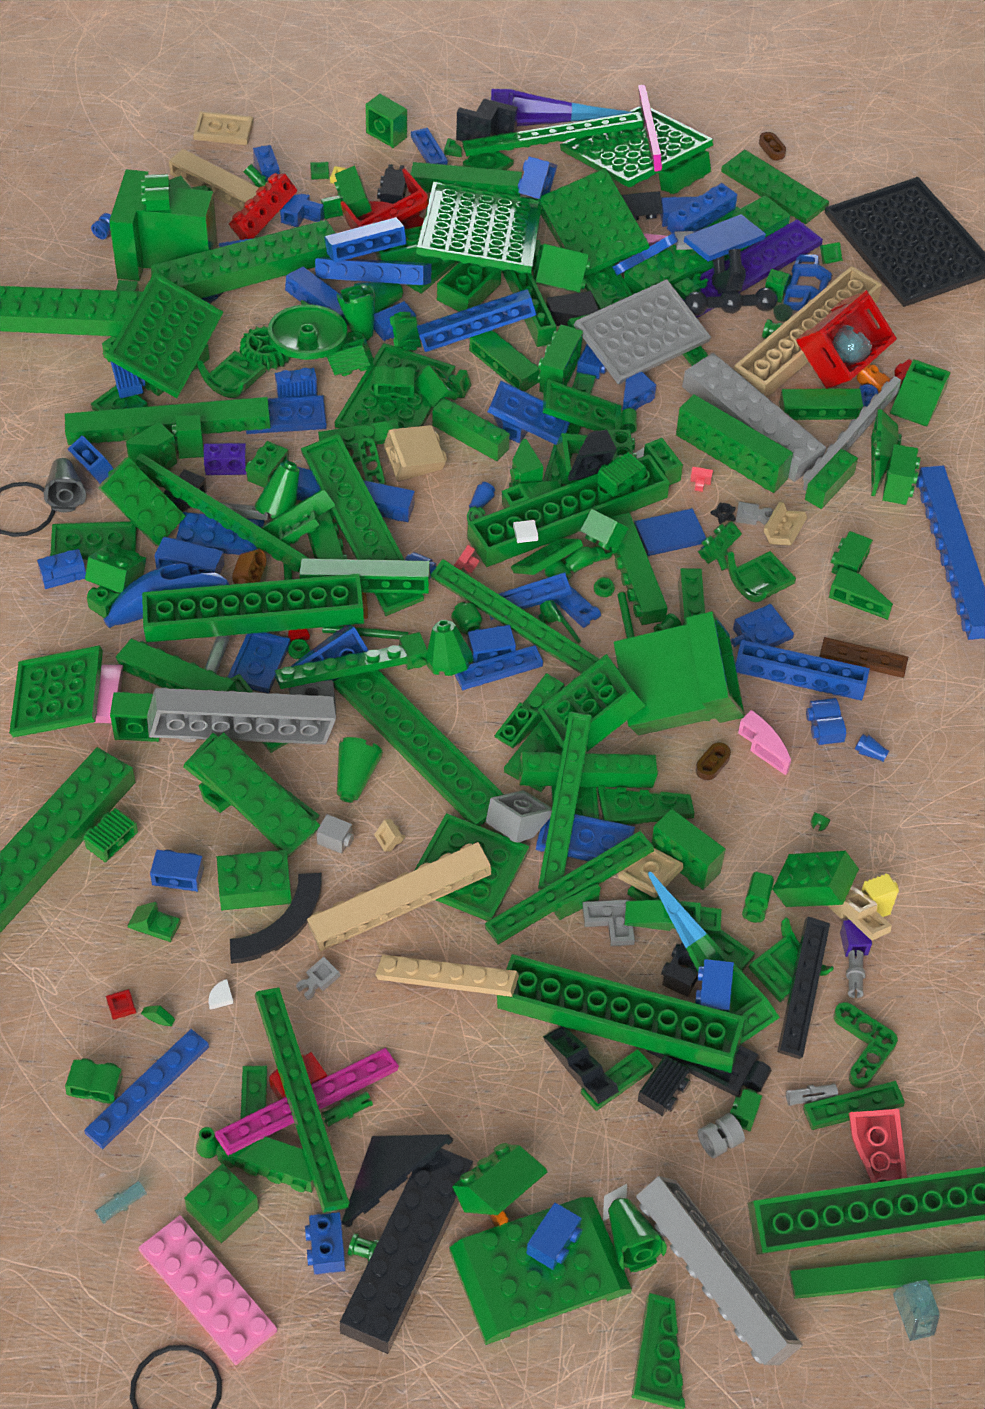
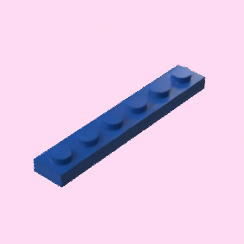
[84,1029,209,1149]

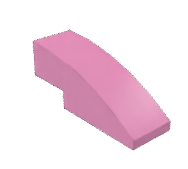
[94,665,123,723]
[738,710,791,775]

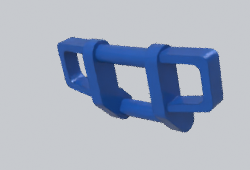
[783,254,832,311]

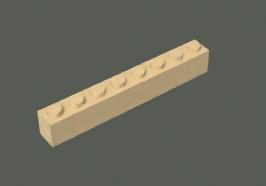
[307,842,491,952]

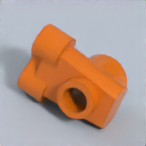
[857,364,890,394]

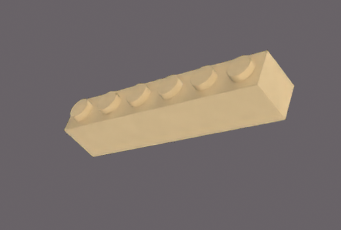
[169,149,259,211]

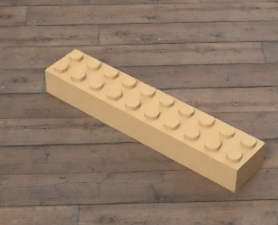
[734,266,882,398]

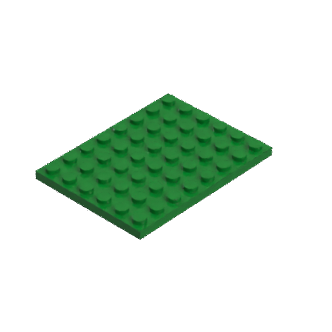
[416,182,542,274]

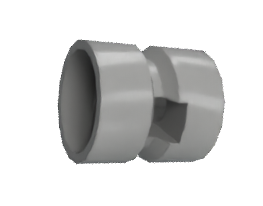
[698,1113,745,1158]

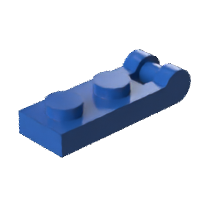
[553,586,601,628]

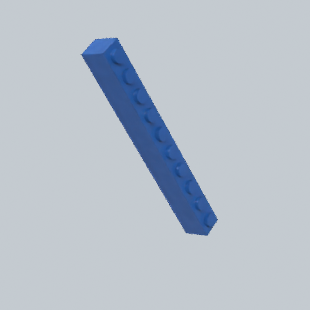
[916,465,985,640]

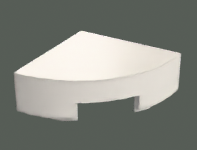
[209,979,233,1010]

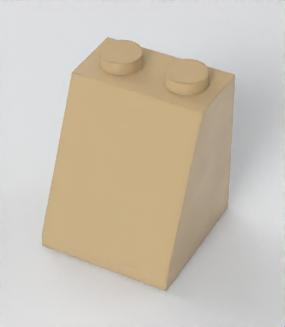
[384,425,447,482]

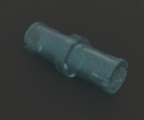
[95,1181,147,1224]

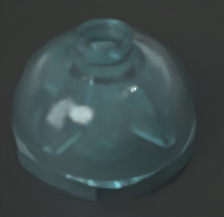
[832,325,872,364]

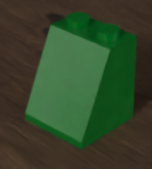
[533,244,590,293]

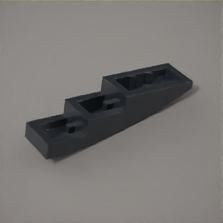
[543,1026,619,1104]

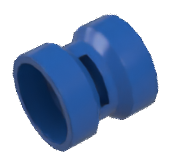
[91,213,111,240]

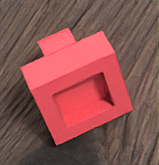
[690,467,713,492]
[454,545,480,573]

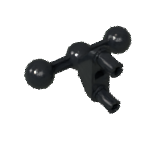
[684,249,778,316]

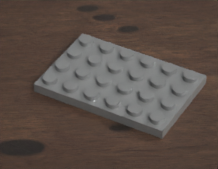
[574,280,711,385]

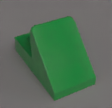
[127,902,181,942]

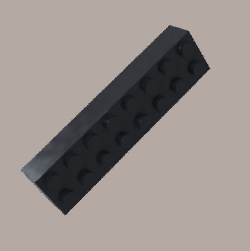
[339,1148,473,1354]

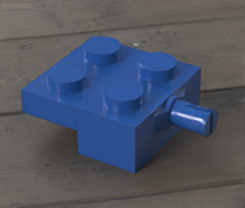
[731,604,794,647]

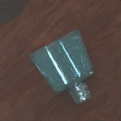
[893,1280,940,1341]

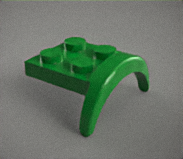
[197,351,266,399]
[727,551,796,603]
[748,917,834,1003]

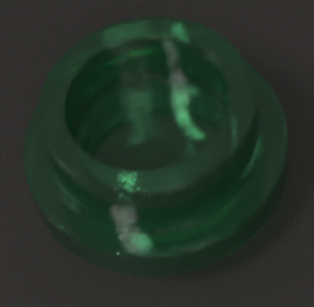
[773,304,793,322]

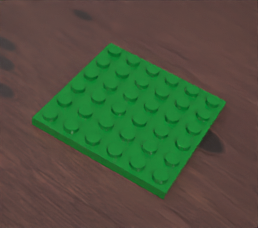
[560,106,713,188]

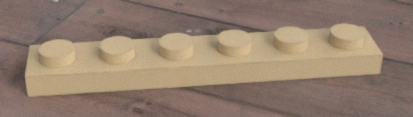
[375,955,519,997]

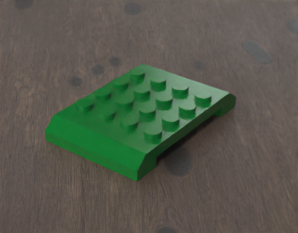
[449,1197,632,1345]

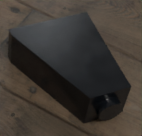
[546,291,599,327]

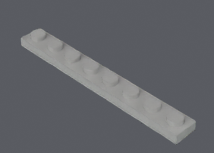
[803,376,901,491]

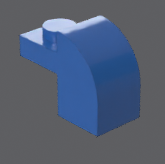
[280,194,324,227]

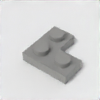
[582,900,635,946]

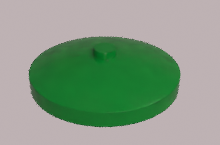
[268,304,347,360]

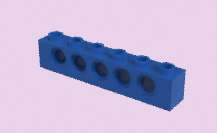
[417,289,536,352]
[736,640,870,701]

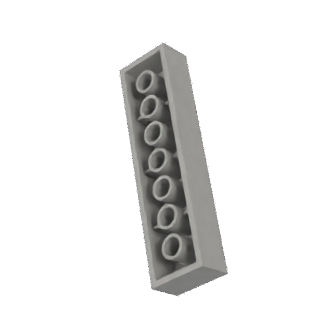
[682,353,826,482]
[147,688,336,745]
[636,1176,803,1365]

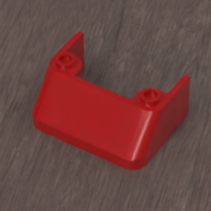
[340,168,429,229]

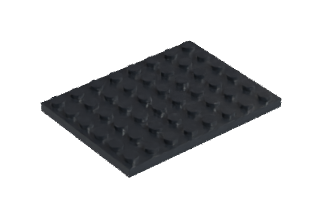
[824,177,985,307]

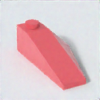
[849,1109,907,1183]

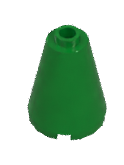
[354,282,403,314]
[336,285,375,341]
[255,461,300,519]
[337,737,383,803]
[608,1198,667,1272]

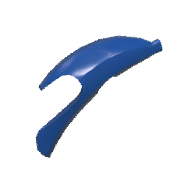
[103,563,229,628]

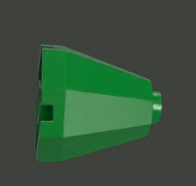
[426,620,473,676]

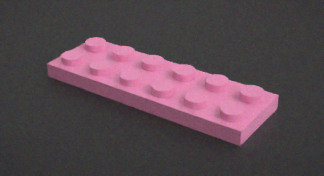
[139,1215,277,1366]

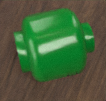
[451,602,483,635]

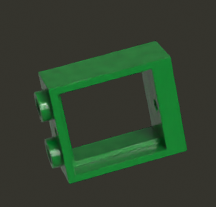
[556,433,587,485]

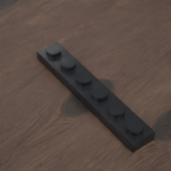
[777,916,830,1059]

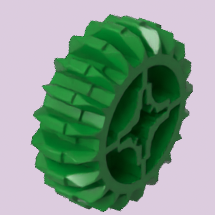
[240,325,291,372]

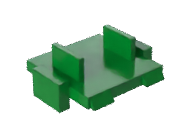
[390,312,421,352]

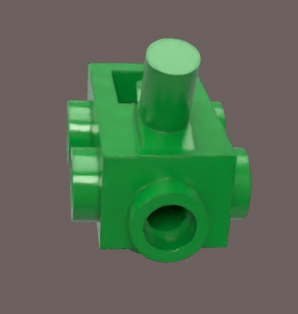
[698,521,742,571]

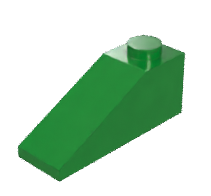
[828,567,893,620]

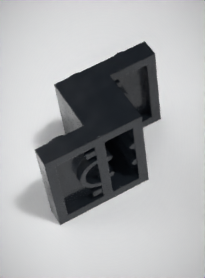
[456,98,518,142]

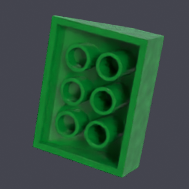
[538,654,646,752]

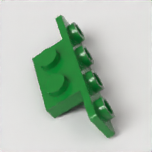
[260,489,335,544]

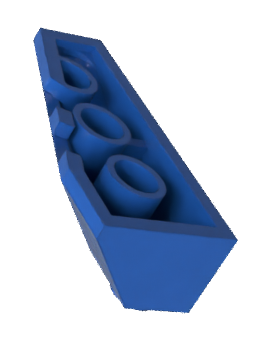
[290,625,369,682]

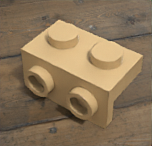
[764,502,807,545]

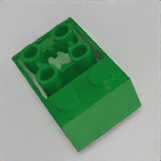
[890,359,951,427]

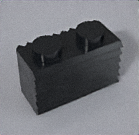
[637,1055,691,1116]

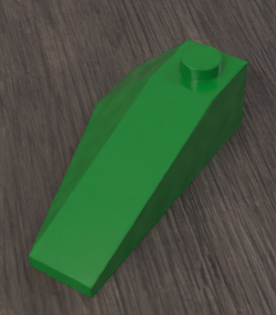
[871,409,902,496]

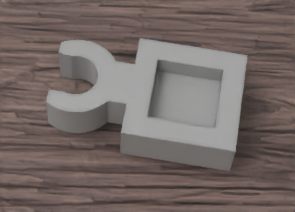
[736,502,773,525]
[296,957,341,1000]

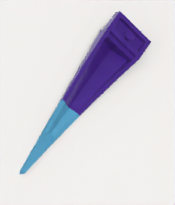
[491,89,633,126]

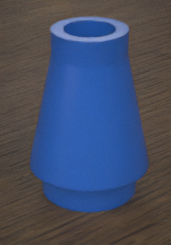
[469,482,495,508]
[855,734,889,762]

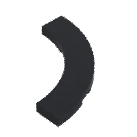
[230,872,322,964]

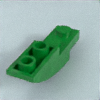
[494,673,565,749]
[624,900,722,934]

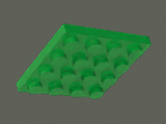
[9,645,103,738]
[414,813,530,921]

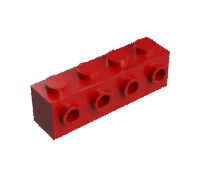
[228,173,298,240]

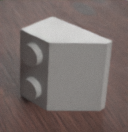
[486,790,552,842]

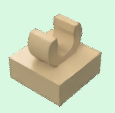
[374,819,406,852]

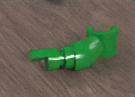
[545,546,612,580]

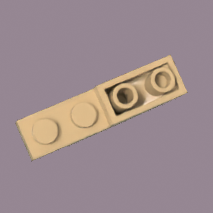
[828,886,892,941]

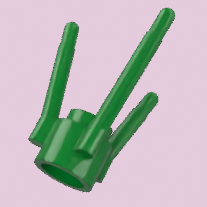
[538,600,581,643]

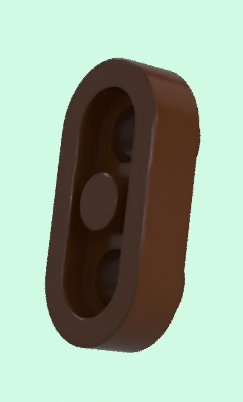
[759,132,786,161]
[695,742,731,780]

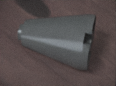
[44,458,86,512]

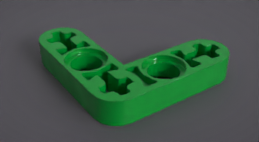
[344,438,386,485]
[833,1002,898,1088]

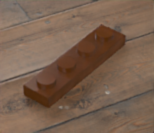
[819,637,908,678]

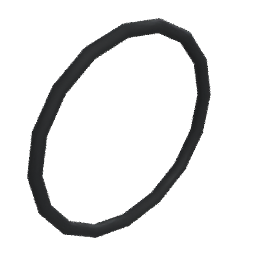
[0,482,55,537]
[130,1345,222,1409]

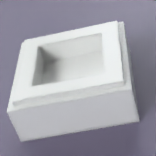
[513,520,538,543]

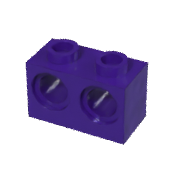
[204,443,247,475]

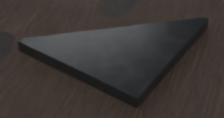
[341,1134,453,1227]

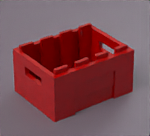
[796,290,897,389]

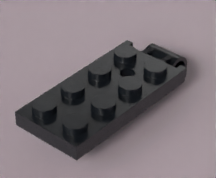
[647,1045,772,1097]

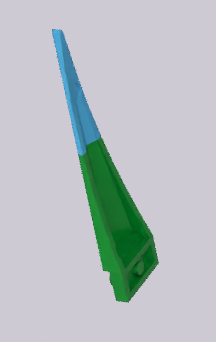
[648,872,780,1045]

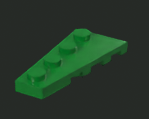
[631,1293,685,1409]

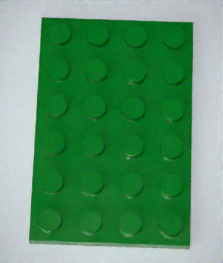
[538,168,650,277]
[106,272,223,399]
[334,343,455,429]

